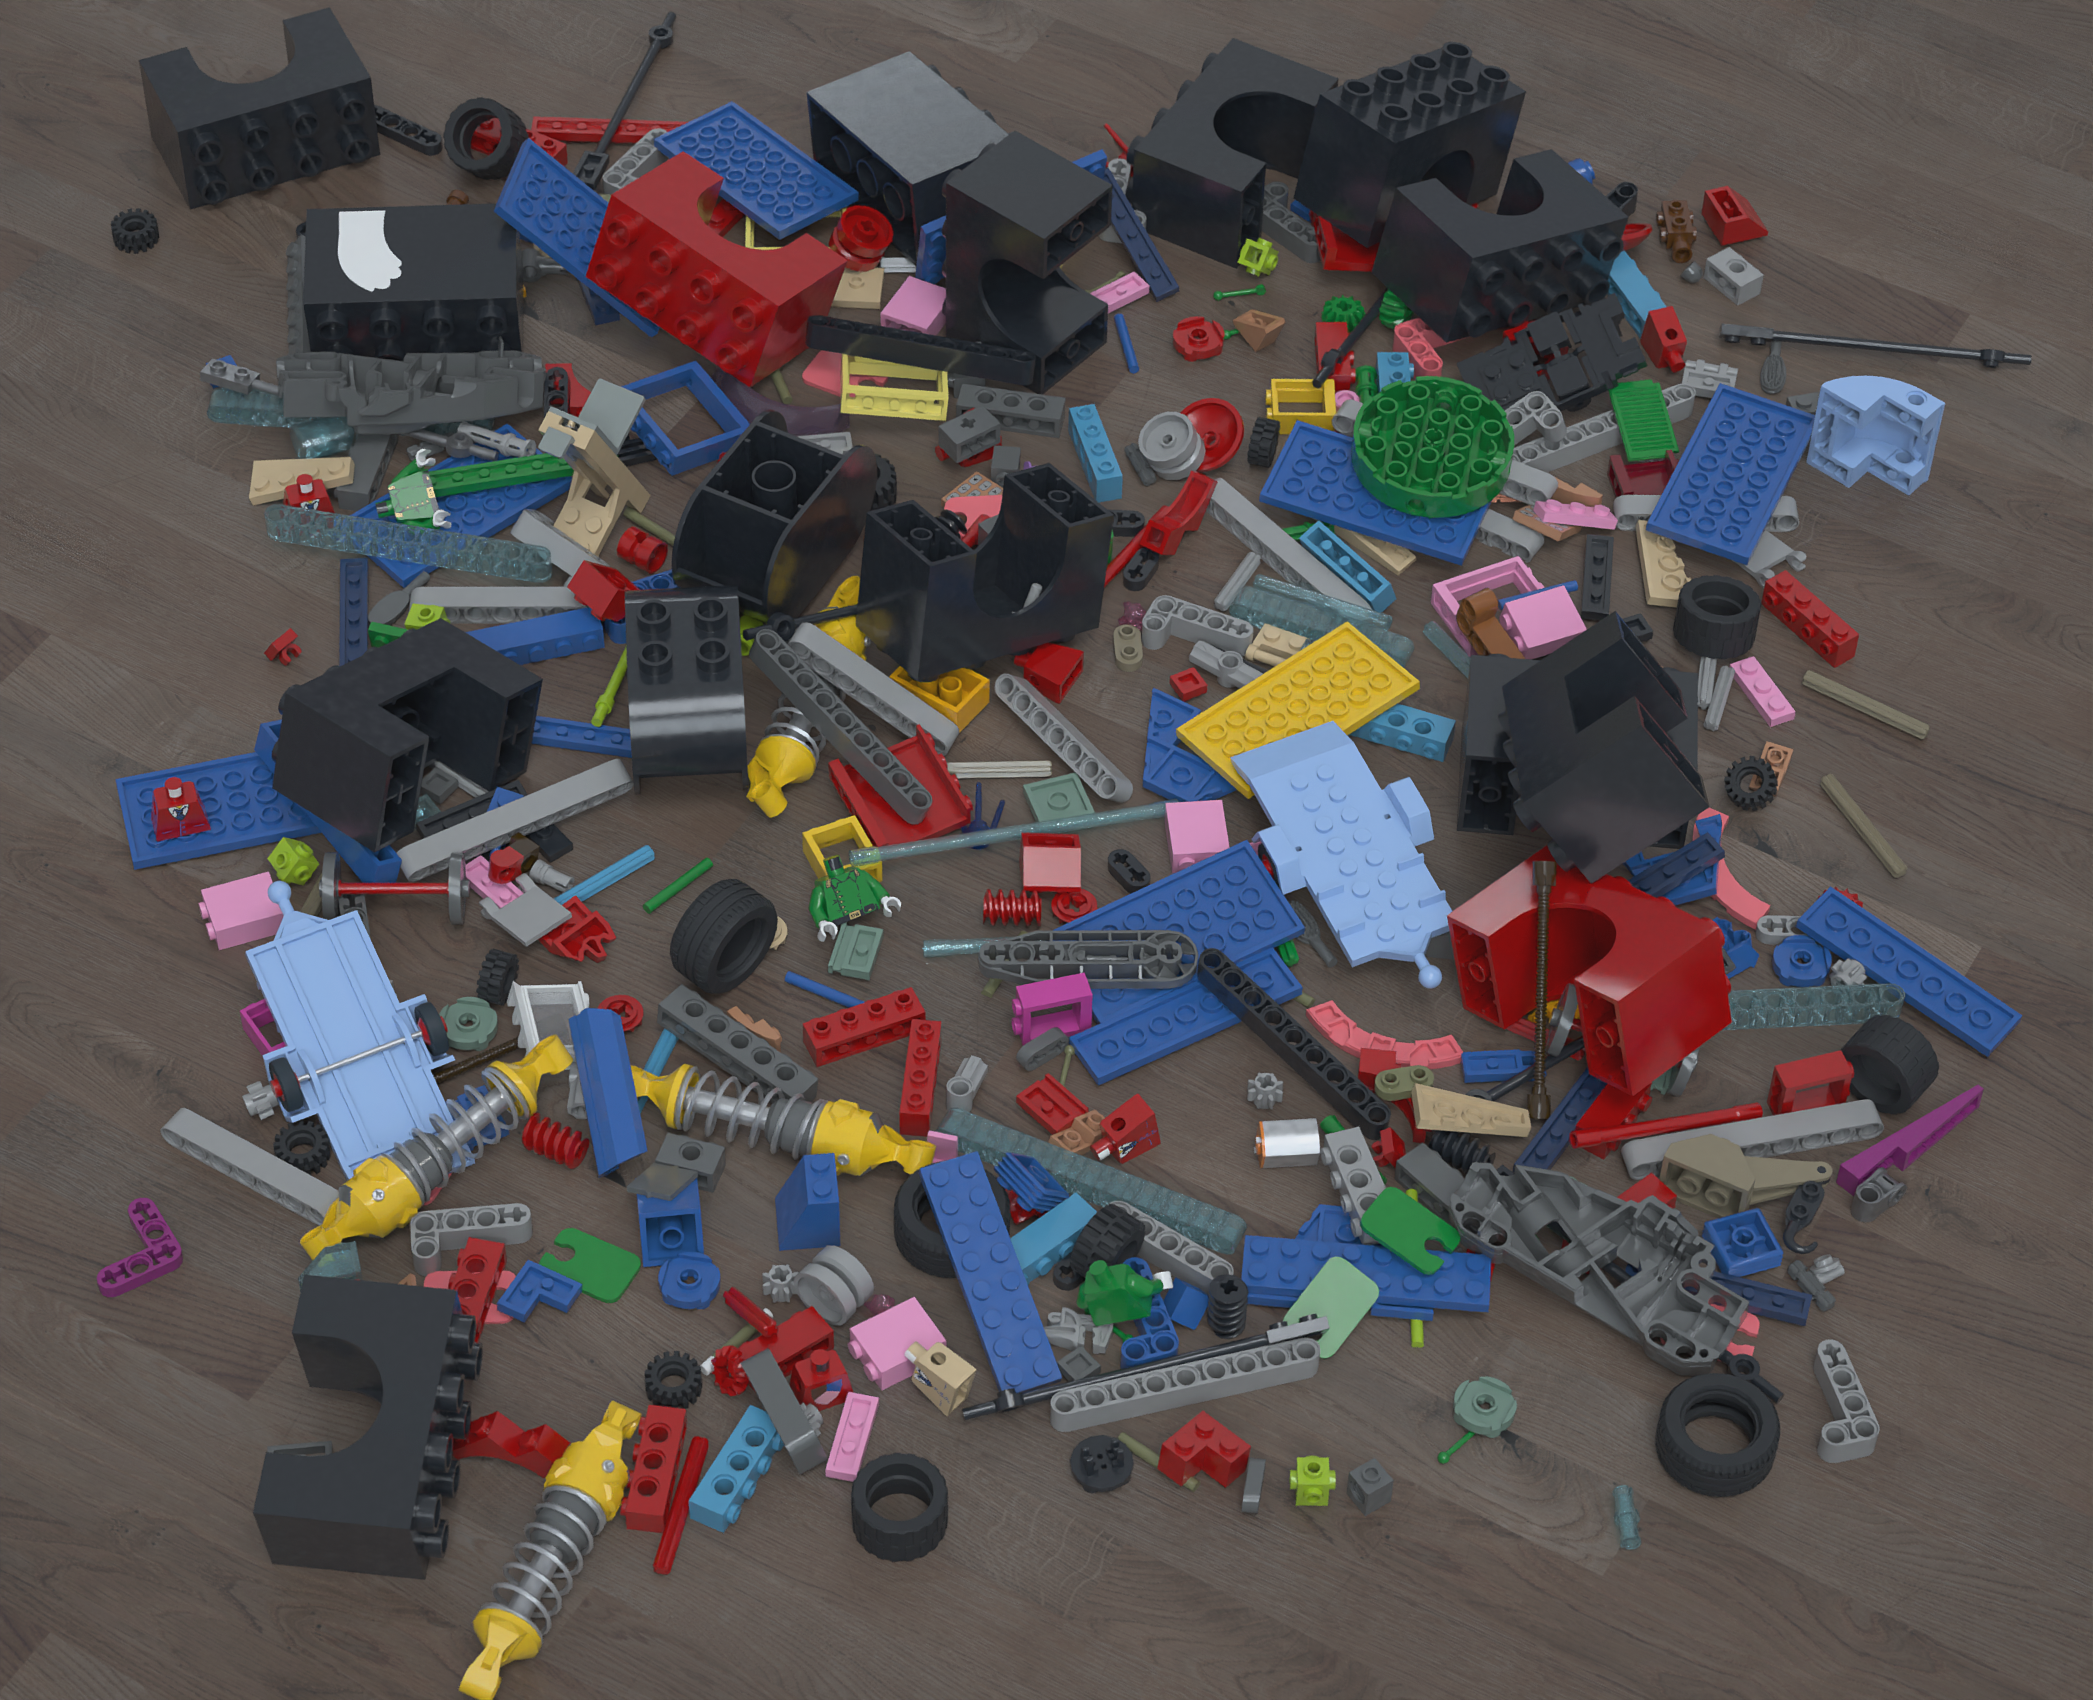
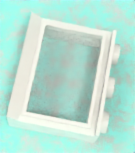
[507,981,589,1070]

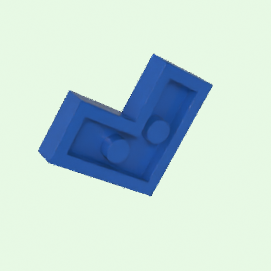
[497,1260,582,1322]

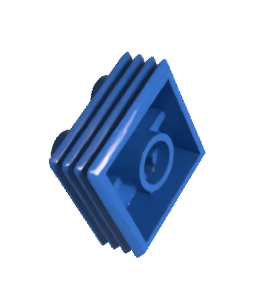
[994,1152,1069,1214]
[1702,1208,1784,1277]

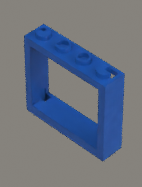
[621,361,750,476]

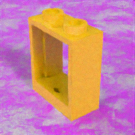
[1265,379,1336,434]
[802,815,883,882]

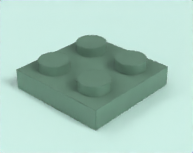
[1023,772,1095,833]

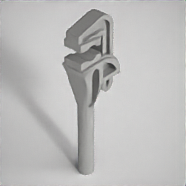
[1044,1307,1113,1354]

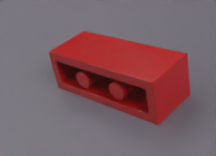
[1314,322,1355,393]
[1575,1083,1652,1160]
[738,1306,834,1393]

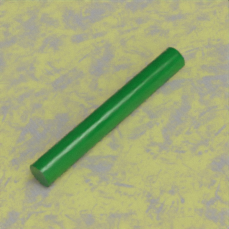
[643,857,713,914]

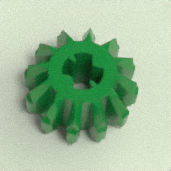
[1379,289,1414,330]
[1321,294,1365,333]

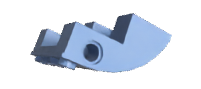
[1806,376,1945,495]

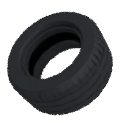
[670,879,778,994]
[894,1160,1010,1278]
[1655,1373,1780,1497]

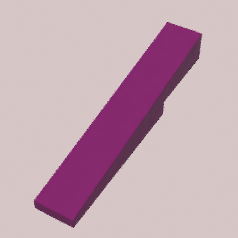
[1836,1085,1984,1196]

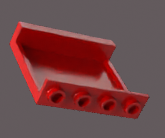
[1309,210,1380,272]
[828,724,973,861]

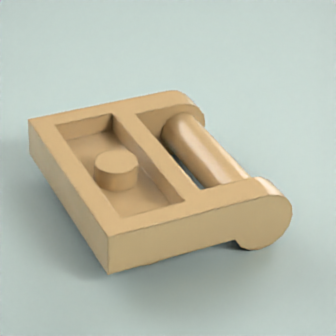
[1245,623,1315,667]

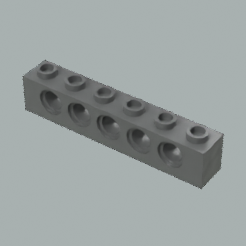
[657,984,818,1104]

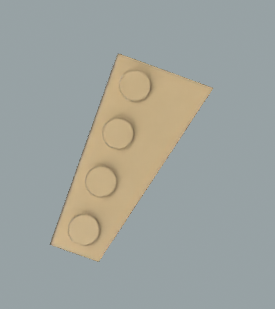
[249,457,355,505]
[1635,520,1691,608]
[1411,1083,1531,1137]

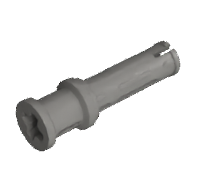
[457,421,536,458]

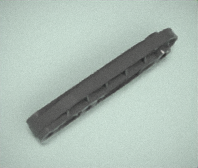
[978,930,1199,989]

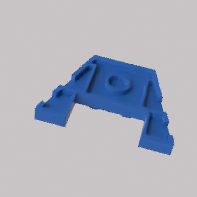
[1623,814,1722,905]

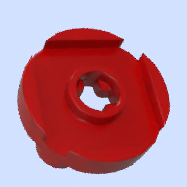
[1172,316,1224,362]

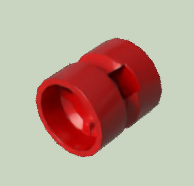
[617,526,668,574]

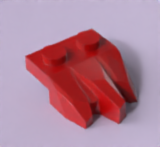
[538,895,616,963]

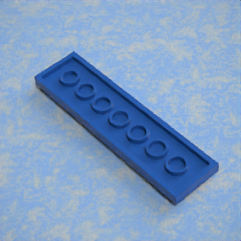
[1796,886,2022,1057]
[1069,947,1303,1086]
[918,1151,1062,1393]
[1241,1235,1491,1312]

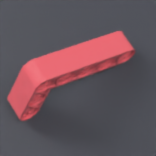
[1393,317,1467,380]

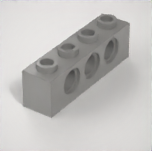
[1320,1127,1386,1245]

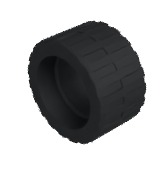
[443,97,528,180]
[1673,575,1761,659]
[1840,1015,1939,1115]
[851,1452,948,1562]

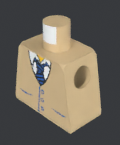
[904,1341,977,1416]

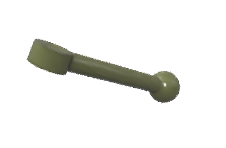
[1085,271,1126,293]
[1059,1045,1075,1088]

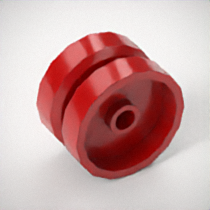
[829,205,893,272]

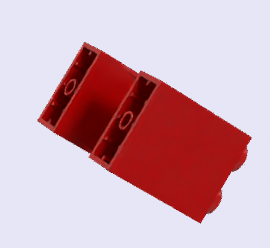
[586,151,848,387]
[1447,845,1732,1096]

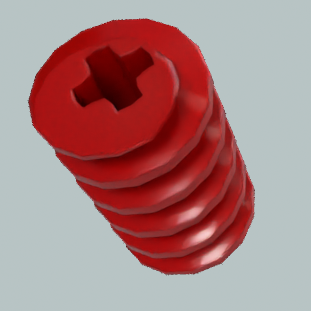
[983,889,1042,927]
[522,1112,590,1169]

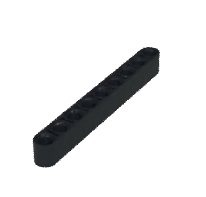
[805,315,1036,385]
[1197,948,1391,1140]

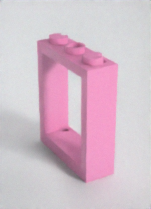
[1431,556,1544,657]

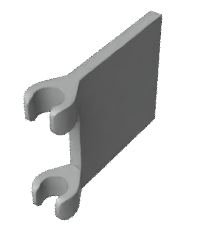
[1732,530,1806,589]
[479,873,572,947]

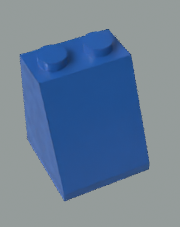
[775,1153,840,1251]
[635,1178,704,1267]

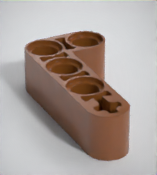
[1456,588,1525,659]

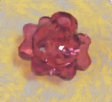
[1118,601,1146,630]
[864,1294,895,1316]

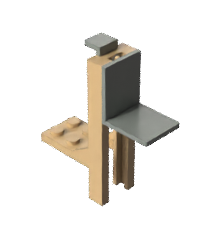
[538,379,651,556]

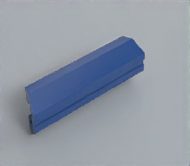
[569,1008,648,1178]

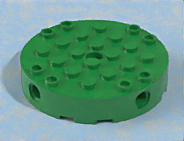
[1351,376,1515,518]

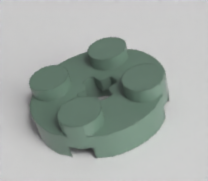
[439,997,498,1051]
[1453,1376,1517,1438]

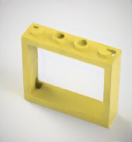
[840,354,948,421]

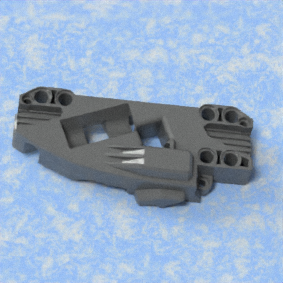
[276,337,546,435]
[1449,1162,1749,1376]

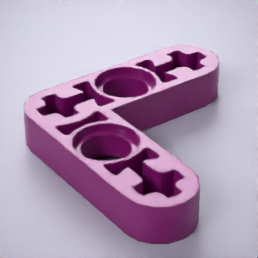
[97,1198,183,1297]

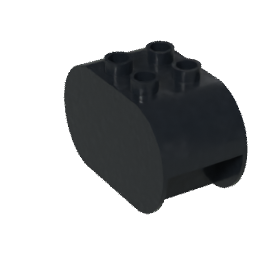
[672,409,877,628]
[625,585,748,795]

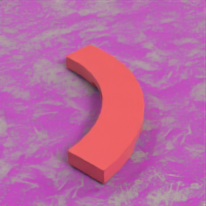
[1692,808,1770,930]
[1306,1000,1463,1069]

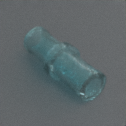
[1612,1485,1641,1550]

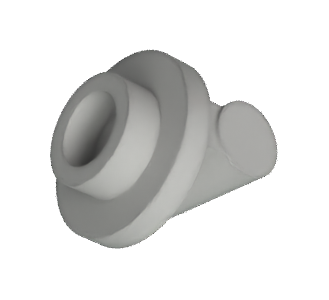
[1810,1254,1845,1285]

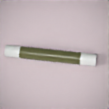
[700,1308,773,1376]

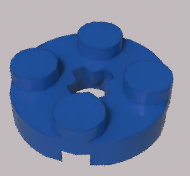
[1772,935,1832,987]
[658,1251,721,1310]

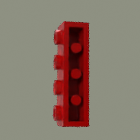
[471,118,568,167]
[1761,570,1859,668]
[803,987,926,1067]

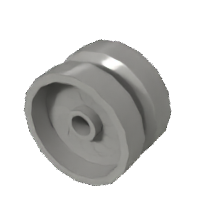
[1138,412,1206,480]
[794,1245,874,1326]

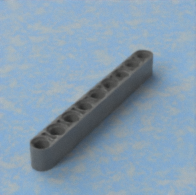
[749,629,933,824]

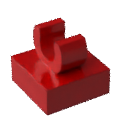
[264,628,302,666]
[1371,1127,1406,1169]

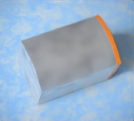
[1254,1118,1320,1168]

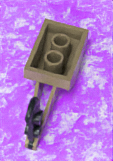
[1659,1134,1832,1254]

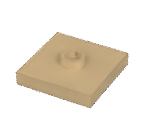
[831,267,884,309]

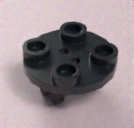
[1070,1435,1134,1493]

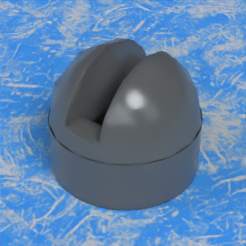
[1680,261,1703,283]

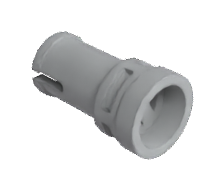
[529,859,575,893]

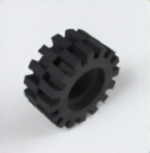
[111,208,159,254]
[1247,417,1280,468]
[1724,756,1778,811]
[476,949,519,1006]
[273,1120,331,1175]
[645,1351,702,1409]

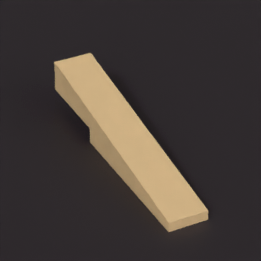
[1312,518,1417,575]

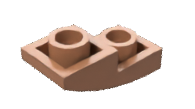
[1551,477,1603,507]
[1749,741,1793,797]
[727,1006,782,1053]
[1047,1110,1104,1163]

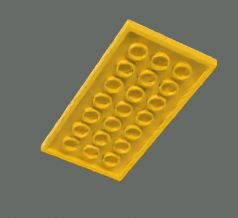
[1176,621,1420,799]

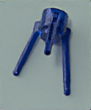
[961,782,1005,850]

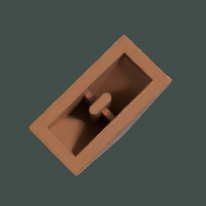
[1233,309,1285,352]

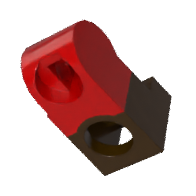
[488,832,540,884]

